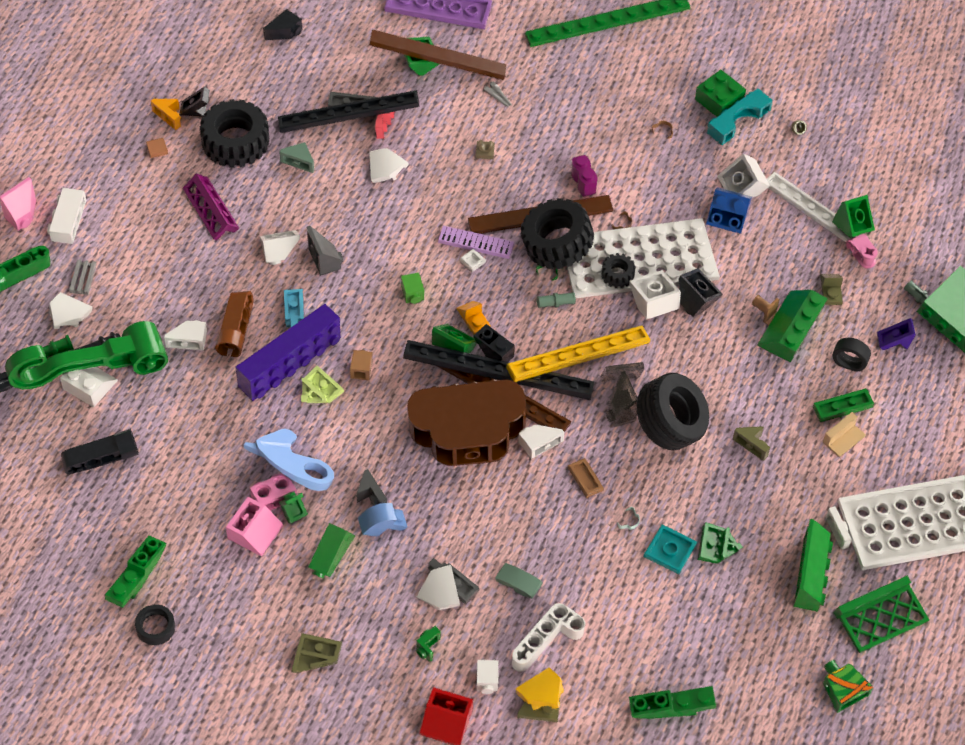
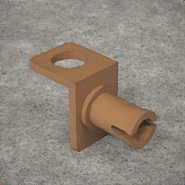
[752,295,780,326]

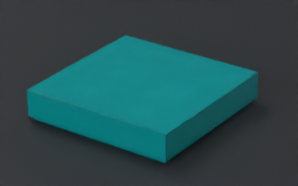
[643,524,697,574]

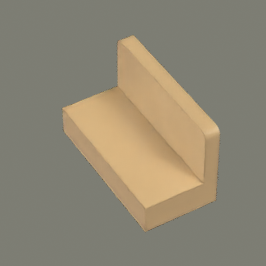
[823,412,866,457]

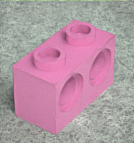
[250,473,297,511]

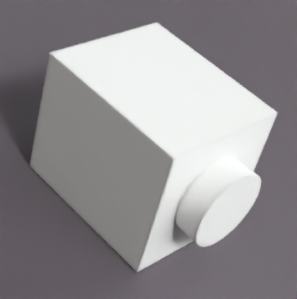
[477,660,498,694]

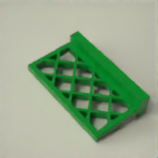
[833,575,930,653]

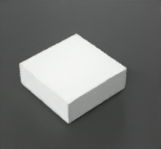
[460,249,486,272]

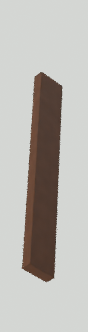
[369,29,507,80]
[468,195,613,234]
[437,366,571,432]

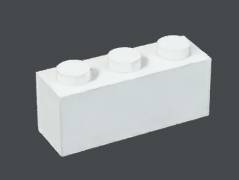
[47,188,86,244]

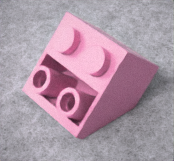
[226,497,283,557]

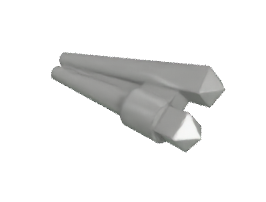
[484,81,512,107]

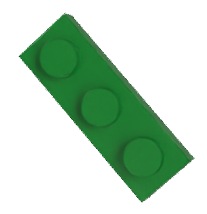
[813,388,874,423]

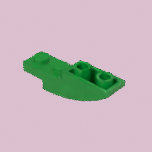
[105,535,166,608]
[629,686,717,719]

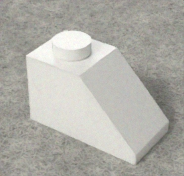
[164,320,207,351]
[518,424,564,459]

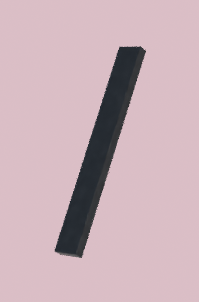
[278,90,420,133]

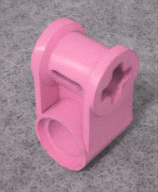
[846,233,878,269]

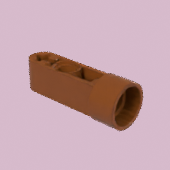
[215,291,254,357]

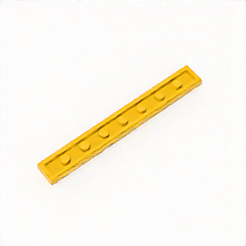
[506,325,651,382]

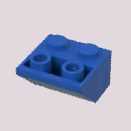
[706,187,752,234]

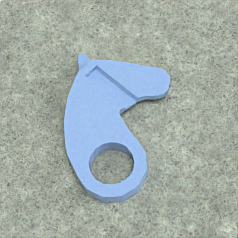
[244,429,334,491]

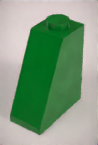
[308,523,355,578]

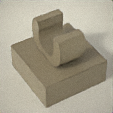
[476,140,495,159]

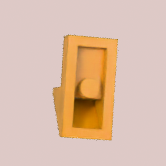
[151,99,181,130]
[456,301,491,335]

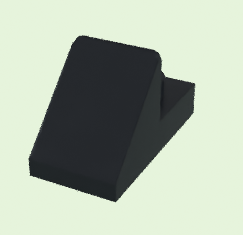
[179,86,210,117]

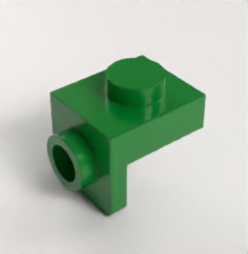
[279,491,308,523]
[416,626,441,662]

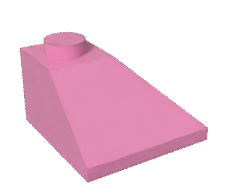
[0,177,36,231]

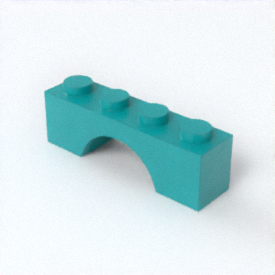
[707,88,773,145]

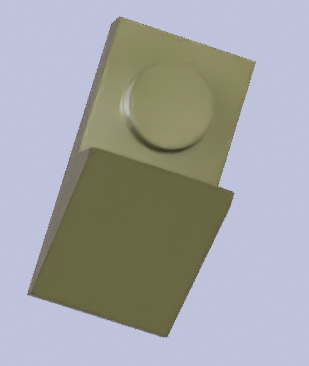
[820,274,843,305]
[732,426,770,461]

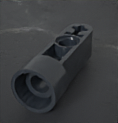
[61,429,139,475]

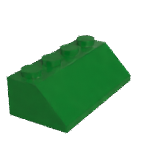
[757,289,828,362]
[794,519,833,612]

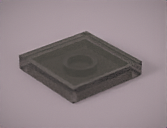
[600,362,644,382]

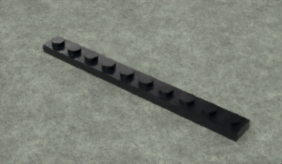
[403,340,595,400]

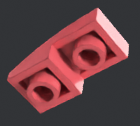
[375,112,395,139]

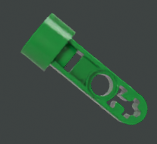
[0,246,51,292]

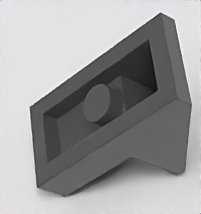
[357,469,387,506]

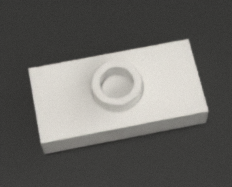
[826,506,852,550]

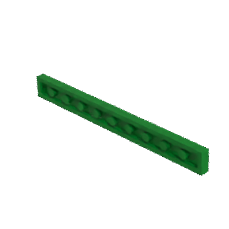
[525,0,690,47]

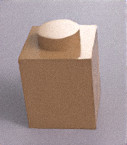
[350,350,373,380]

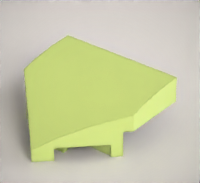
[301,366,345,403]

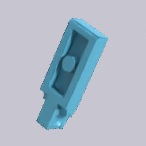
[284,289,304,327]

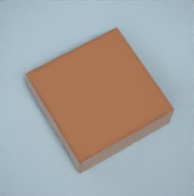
[146,138,168,158]

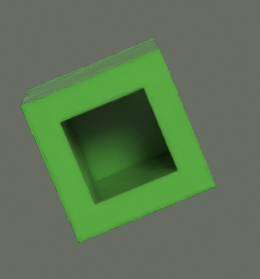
[401,272,424,304]

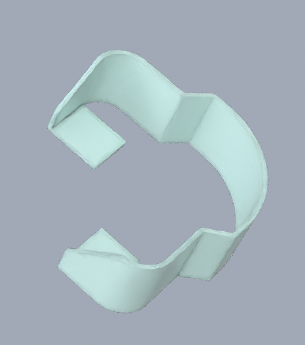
[617,507,640,530]

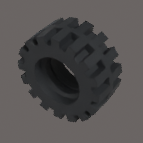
[601,253,636,288]

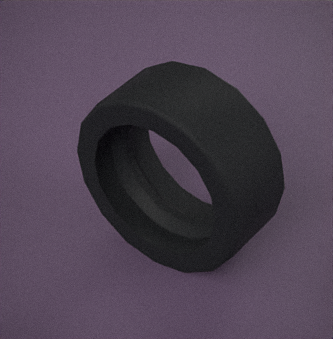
[832,337,871,372]
[135,604,176,646]

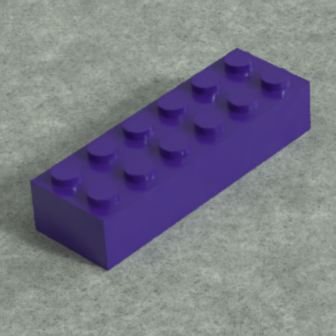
[235,304,341,401]

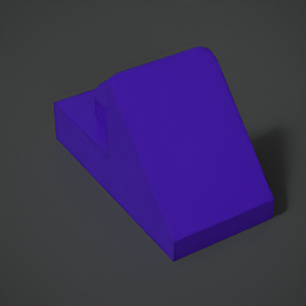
[877,318,916,350]

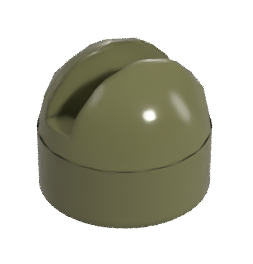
[791,120,807,135]

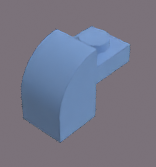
[358,503,407,537]

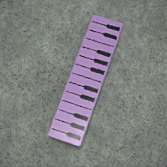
[438,226,514,259]

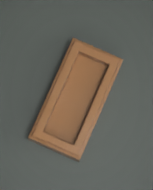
[568,458,604,498]

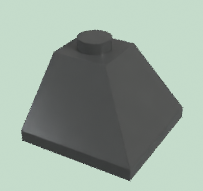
[307,226,343,276]

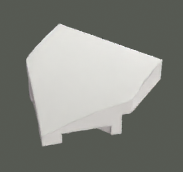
[370,148,409,183]
[49,292,92,329]
[417,565,460,610]

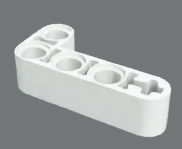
[512,603,585,672]

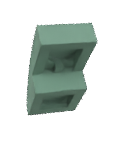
[495,563,543,599]

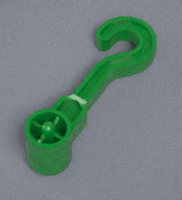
[4,321,168,390]

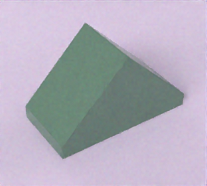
[280,142,314,173]

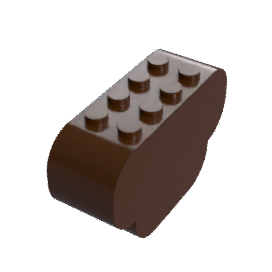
[407,380,526,466]

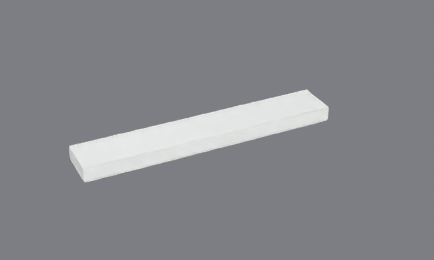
[767,172,856,242]

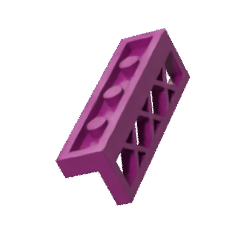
[183,173,239,240]

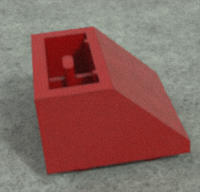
[420,687,474,745]

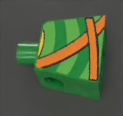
[823,660,873,713]

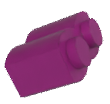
[571,155,598,197]

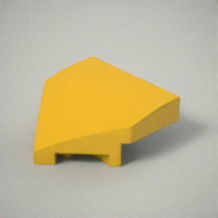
[515,667,564,710]

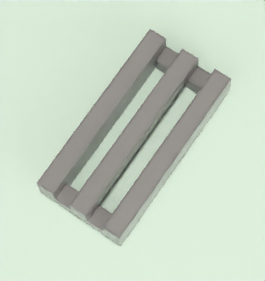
[69,260,96,295]

